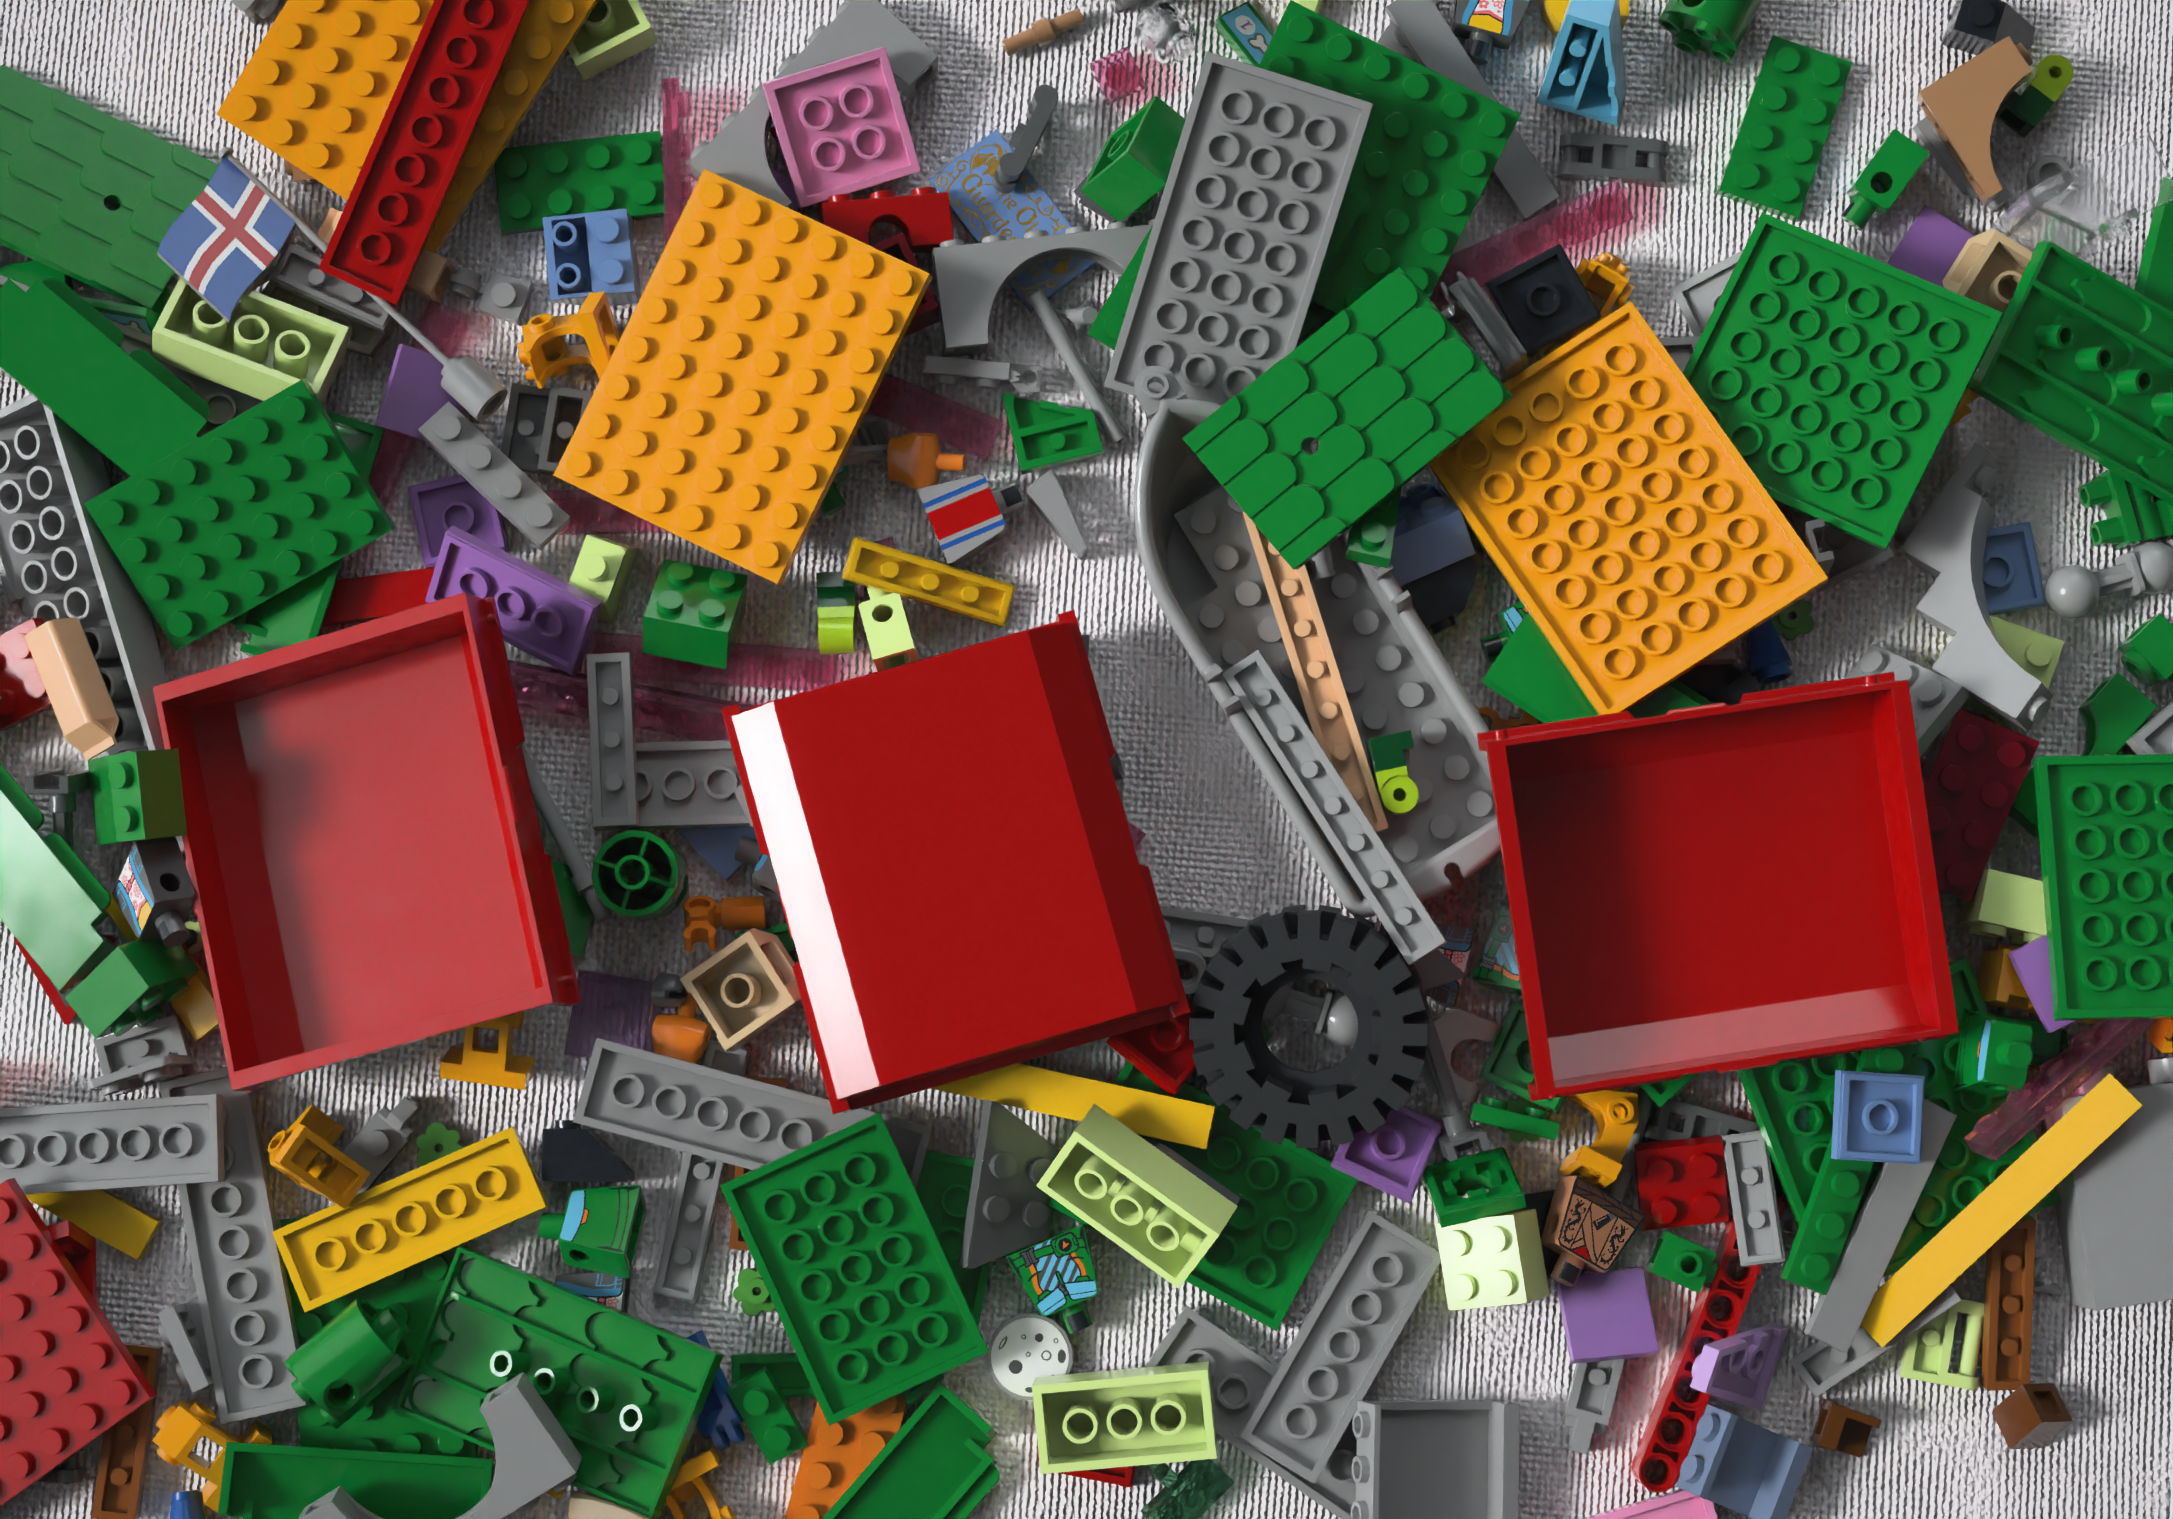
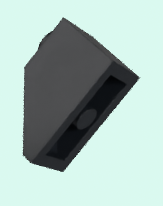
[1941,0,2036,56]
[1400,547,1484,635]
[542,1120,635,1182]

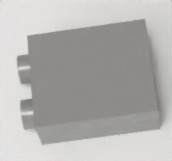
[2037,1055,2173,1311]

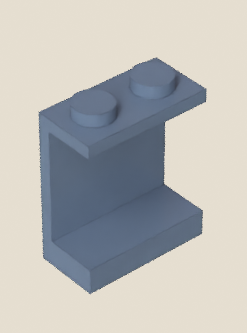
[1676,1404,1813,1519]

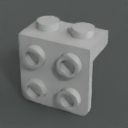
[86,1014,194,1096]
[157,1297,214,1393]

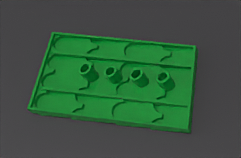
[0,65,219,310]
[1968,241,2173,506]
[1182,267,1514,570]
[394,1246,724,1518]

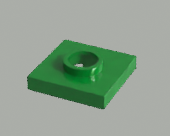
[1479,999,1567,1115]
[1422,1147,1526,1228]

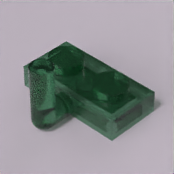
[1141,1459,1235,1519]

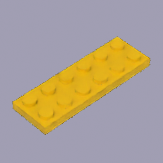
[272,1126,549,1312]

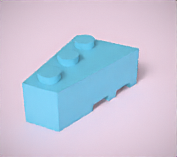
[1537,0,1627,126]

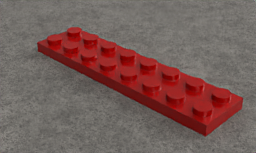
[318,0,532,305]

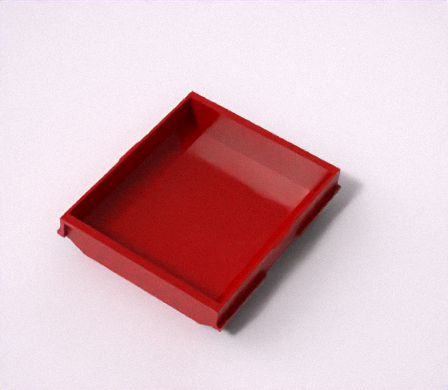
[153,592,582,1094]
[721,610,1190,1115]
[1477,672,1959,1101]

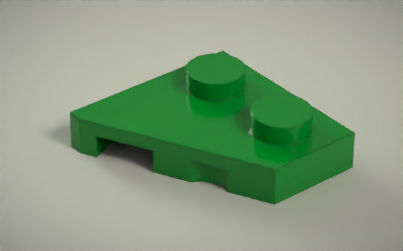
[1002,393,1104,475]

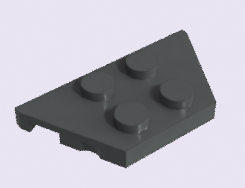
[959,1100,1061,1269]

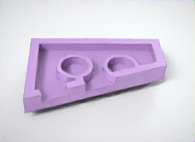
[1690,1323,1789,1410]

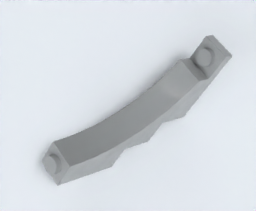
[1900,444,2053,732]

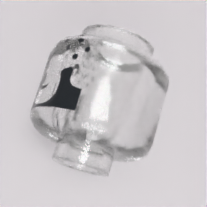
[1134,1,1196,65]

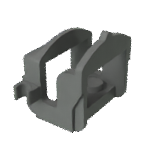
[1441,271,1528,383]

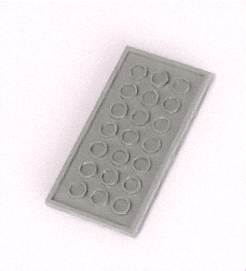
[1104,51,1373,405]

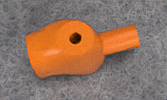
[887,433,967,489]
[651,989,711,1064]

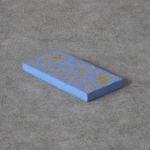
[929,129,1096,313]

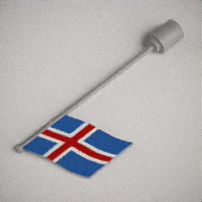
[157,147,508,421]

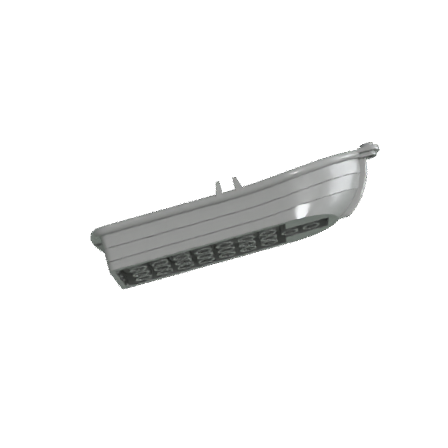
[1134,366,1501,918]

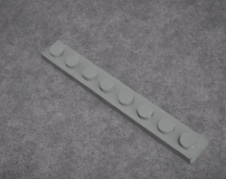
[1222,650,1448,966]

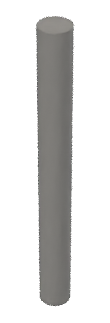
[1028,290,1127,445]

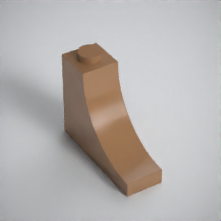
[1916,36,2033,206]

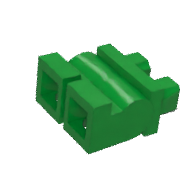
[2078,470,2173,550]

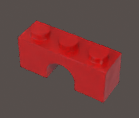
[819,187,953,253]

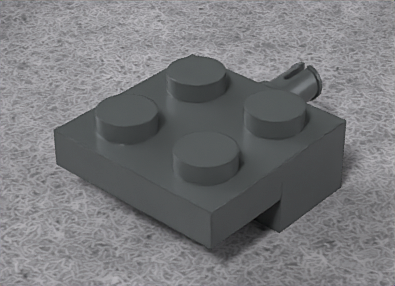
[501,383,593,476]

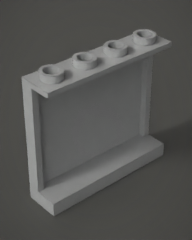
[1351,1400,1520,1519]

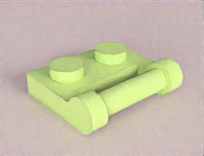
[1899,1299,1984,1391]

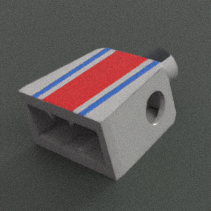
[917,474,1025,568]

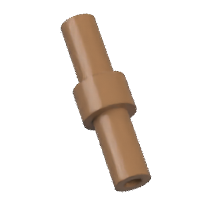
[1002,8,1085,56]

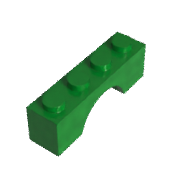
[2008,672,2157,837]

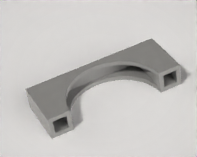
[689,0,938,210]
[931,218,1155,357]
[298,1372,582,1519]

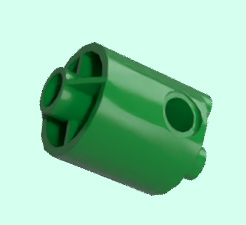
[1658,0,1762,62]
[591,830,689,921]
[285,1298,415,1429]

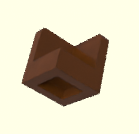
[1992,1383,2073,1449]
[1810,1399,1882,1457]

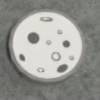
[987,1313,1073,1400]

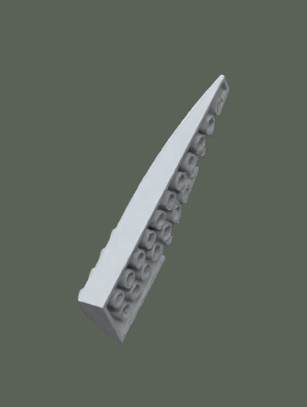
[0,394,186,862]

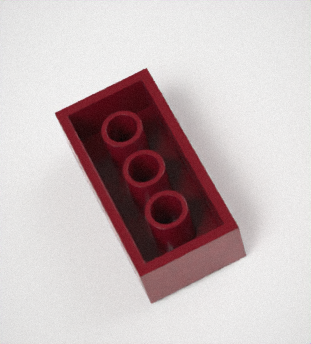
[1921,709,2040,902]

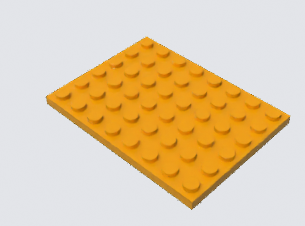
[216,0,598,253]
[553,169,933,586]
[1428,301,1828,715]

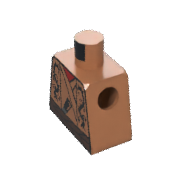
[1541,1176,1645,1287]

